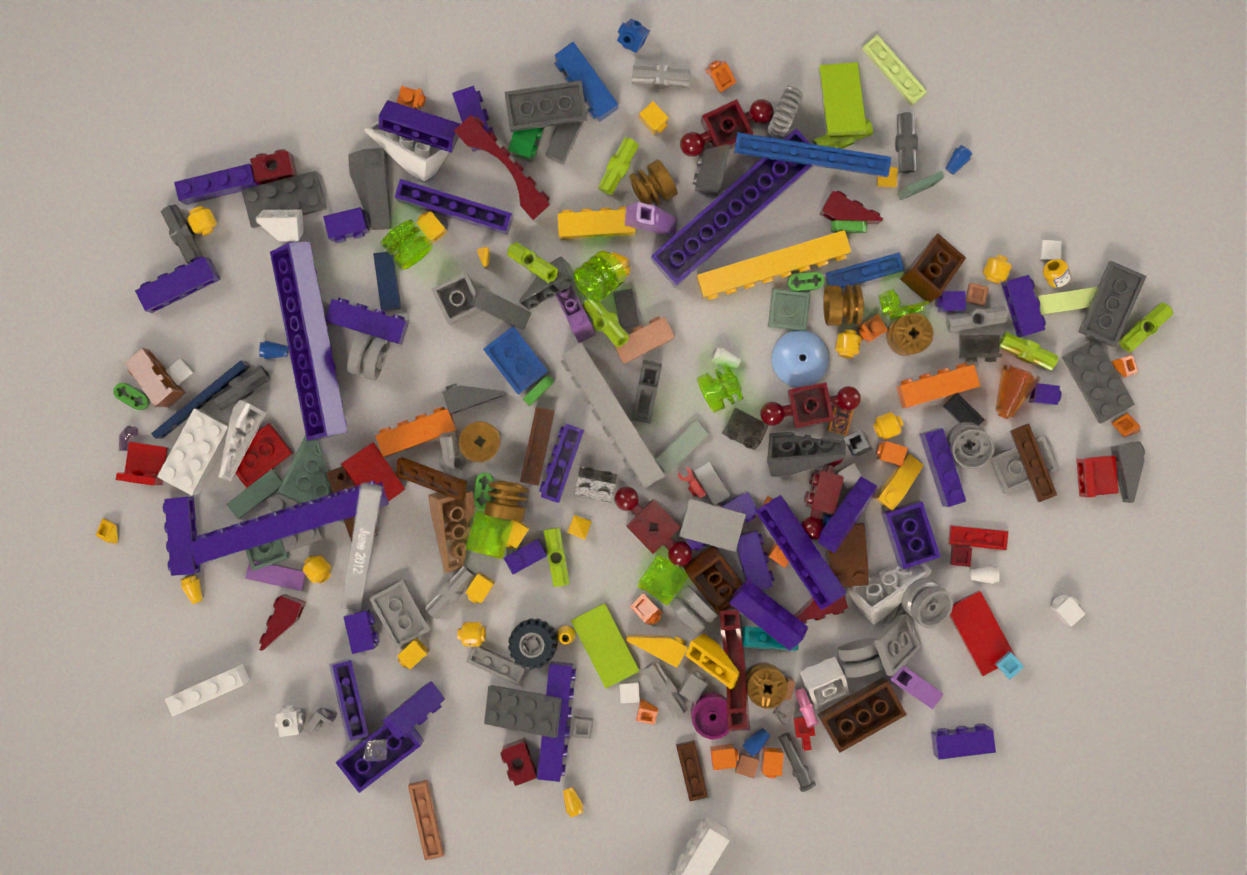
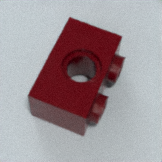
[250,149,297,185]
[500,738,538,786]

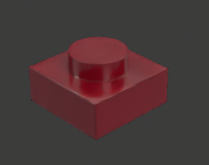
[950,546,972,567]

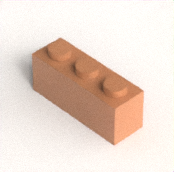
[613,316,675,365]

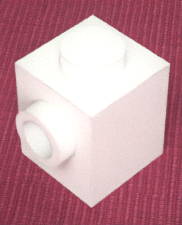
[1050,595,1085,627]

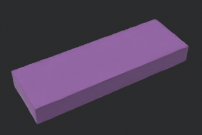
[245,561,306,591]

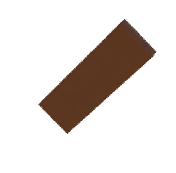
[676,740,708,802]

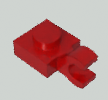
[677,467,706,499]
[793,716,816,751]

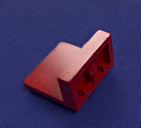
[116,442,168,486]
[1076,456,1119,498]

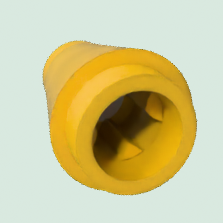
[180,574,203,604]
[557,626,576,645]
[562,787,584,818]

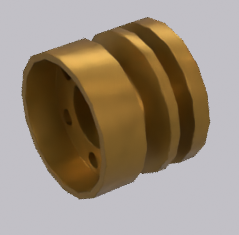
[629,159,678,206]
[823,284,864,326]
[886,313,934,356]
[459,421,501,462]
[484,480,529,521]
[746,662,788,709]

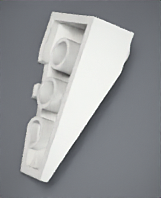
[365,121,449,182]
[219,400,267,482]

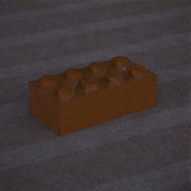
[817,677,907,753]

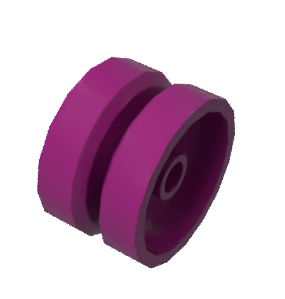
[691,692,730,740]

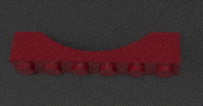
[454,115,550,220]
[719,610,750,732]

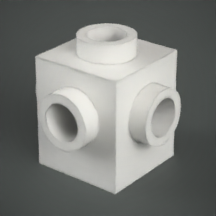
[274,705,305,737]

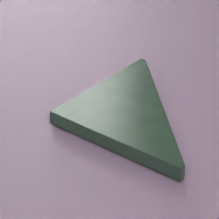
[277,435,345,524]

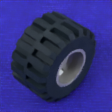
[508,618,558,669]

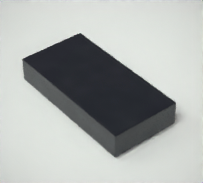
[613,288,640,330]
[943,393,985,425]

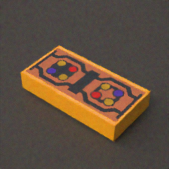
[827,406,854,436]

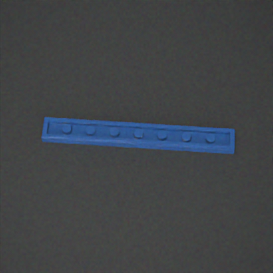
[734,132,892,177]

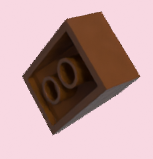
[900,233,966,304]
[825,523,869,587]
[683,546,743,615]

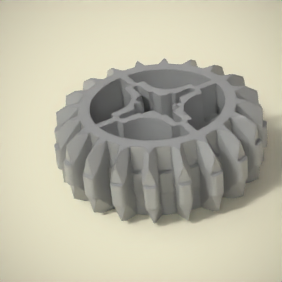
[767,86,803,139]

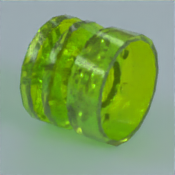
[380,219,433,271]
[574,250,626,303]
[696,364,743,414]

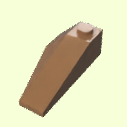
[428,491,475,573]

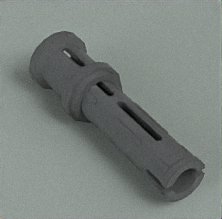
[778,732,816,792]

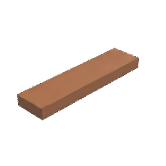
[408,780,444,860]

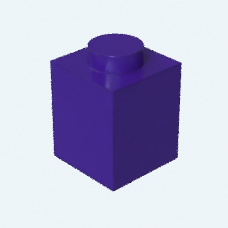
[935,291,966,312]
[1029,383,1062,405]

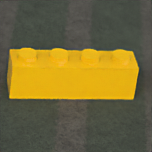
[557,206,636,239]

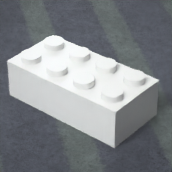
[157,409,229,495]
[668,817,730,875]

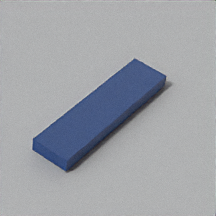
[825,252,905,289]

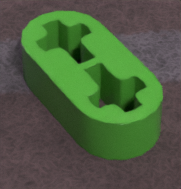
[831,221,867,233]
[787,272,824,292]
[523,375,555,406]
[113,383,150,410]
[474,473,494,509]

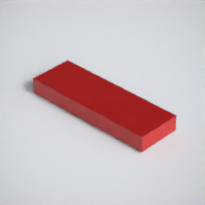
[948,525,1009,550]

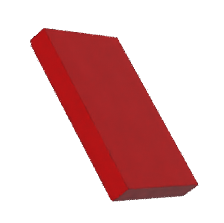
[235,423,293,488]
[340,442,406,502]

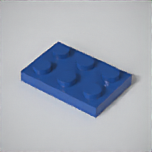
[483,326,548,395]

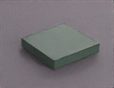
[898,171,945,200]
[768,289,811,331]
[245,539,290,571]

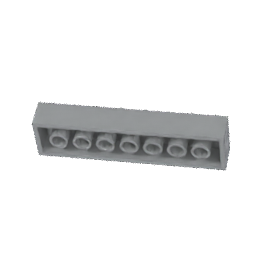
[561,343,665,488]

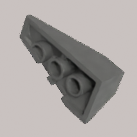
[348,148,392,230]
[767,432,846,477]

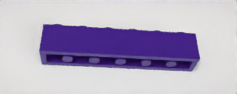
[394,179,513,235]
[756,495,847,610]
[537,661,576,782]

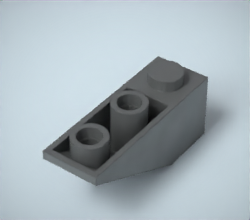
[519,256,577,310]

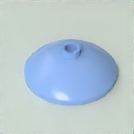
[772,330,829,387]

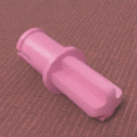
[795,688,819,727]

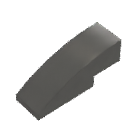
[545,121,584,165]
[471,287,531,330]
[631,360,662,424]

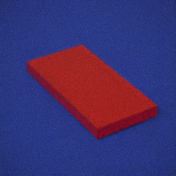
[949,590,1016,676]

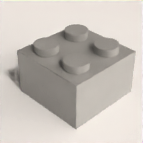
[431,272,482,326]

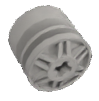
[946,422,994,469]

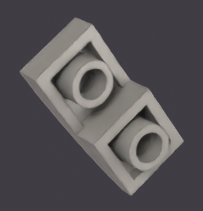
[693,462,731,506]

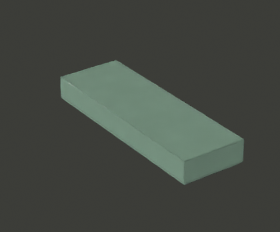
[655,421,709,474]
[226,469,282,519]

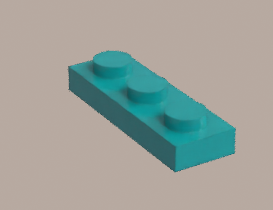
[742,626,799,652]

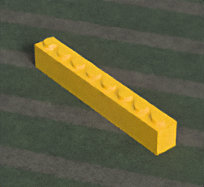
[696,230,851,301]

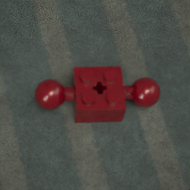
[680,99,774,157]
[760,382,861,429]
[801,458,844,541]
[614,487,692,566]

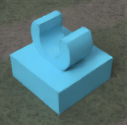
[995,651,1024,680]

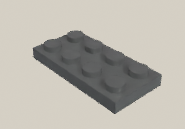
[504,81,587,132]
[241,171,327,228]
[1078,261,1147,347]
[1062,339,1135,423]
[484,685,562,738]

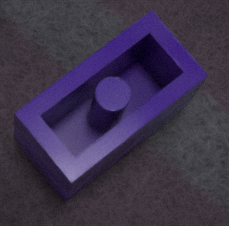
[323,207,370,243]
[504,538,548,575]
[343,609,380,654]

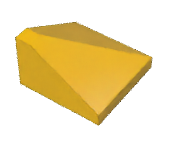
[477,247,491,269]
[567,515,592,540]
[96,518,118,544]

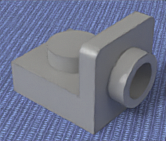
[304,707,336,735]

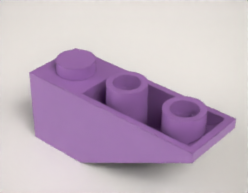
[625,202,677,237]
[556,285,595,343]
[886,665,944,709]

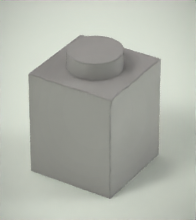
[678,670,708,703]

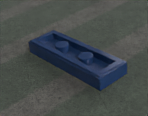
[373,251,401,311]

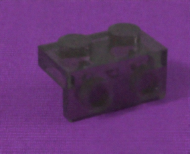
[959,335,1003,362]
[722,407,769,450]
[574,467,617,503]

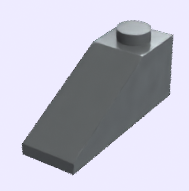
[442,384,506,414]
[1110,441,1145,503]

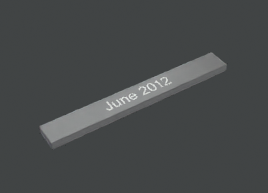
[341,483,382,611]

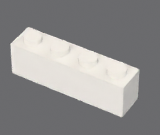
[165,663,250,717]

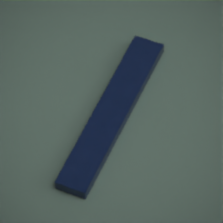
[151,360,251,439]

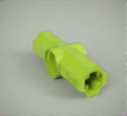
[813,118,874,149]
[598,137,639,196]
[507,242,558,283]
[582,296,630,348]
[1118,302,1174,353]
[998,332,1059,371]
[543,527,570,587]

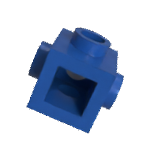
[617,18,650,53]

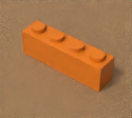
[896,362,980,408]
[375,406,458,457]

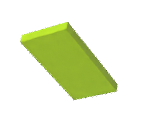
[819,62,867,136]
[571,603,640,689]

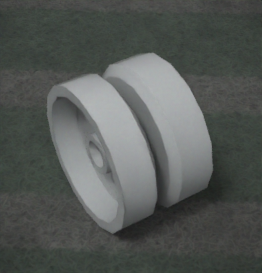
[347,332,388,380]
[902,578,953,628]
[669,585,718,634]
[837,638,884,677]

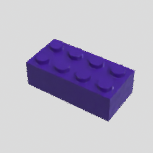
[335,723,424,793]

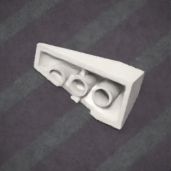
[847,563,932,625]

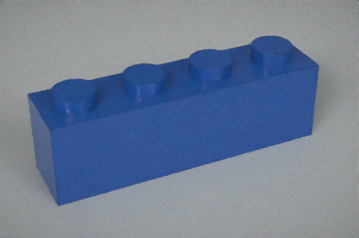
[554,42,618,122]

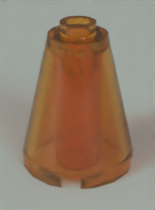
[995,364,1041,419]

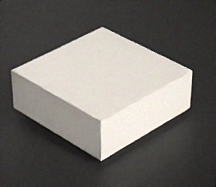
[1039,240,1062,260]
[166,358,194,386]
[836,463,861,489]
[619,682,640,703]

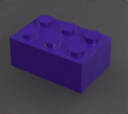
[881,501,941,569]

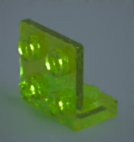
[878,289,930,319]
[465,511,513,559]
[636,553,688,606]

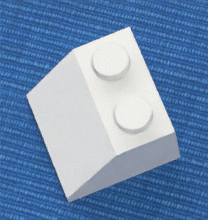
[256,210,304,244]
[800,657,850,709]

